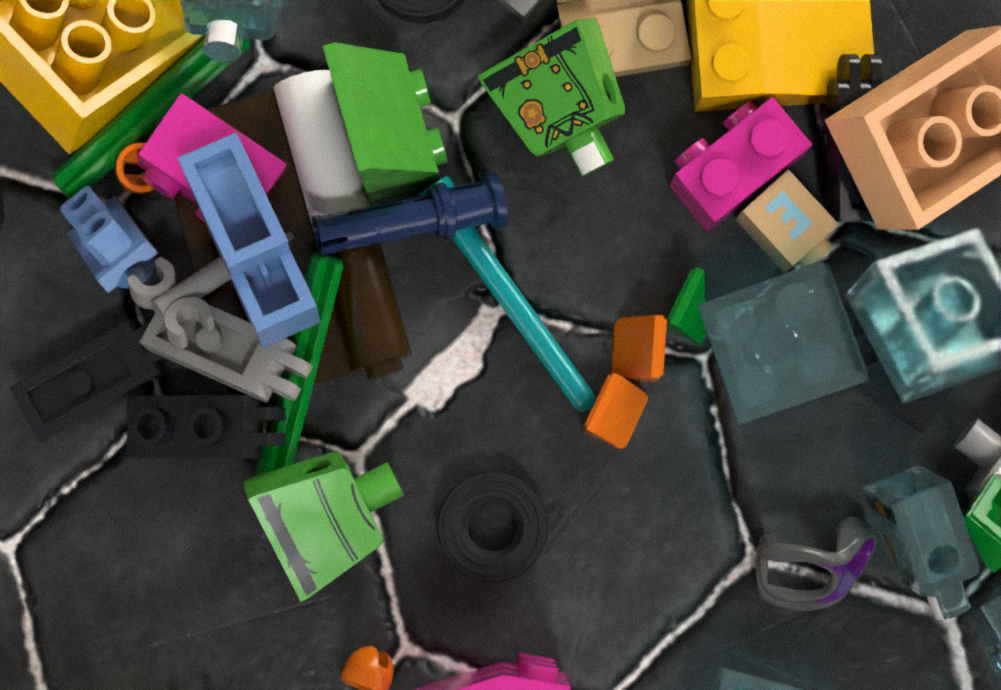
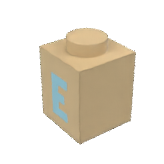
[735,169,839,274]

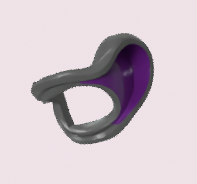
[756,516,877,611]

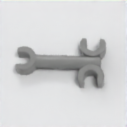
[127,231,295,350]

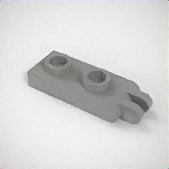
[140,305,313,403]

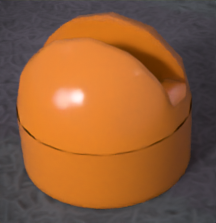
[115,143,154,194]
[339,645,394,690]

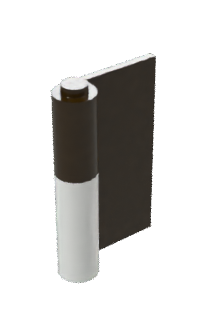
[153,70,412,396]

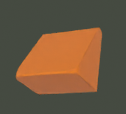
[611,315,667,382]
[582,373,648,449]

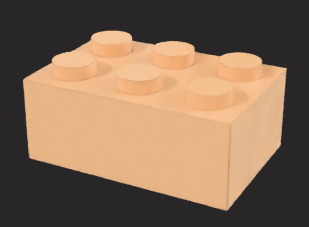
[825,25,1001,230]

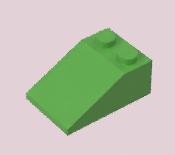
[323,42,448,202]

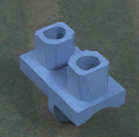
[60,186,158,293]

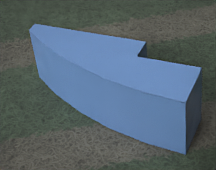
[177,132,320,348]

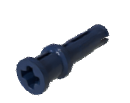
[312,172,507,256]

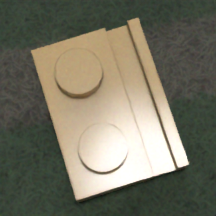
[555,0,692,77]

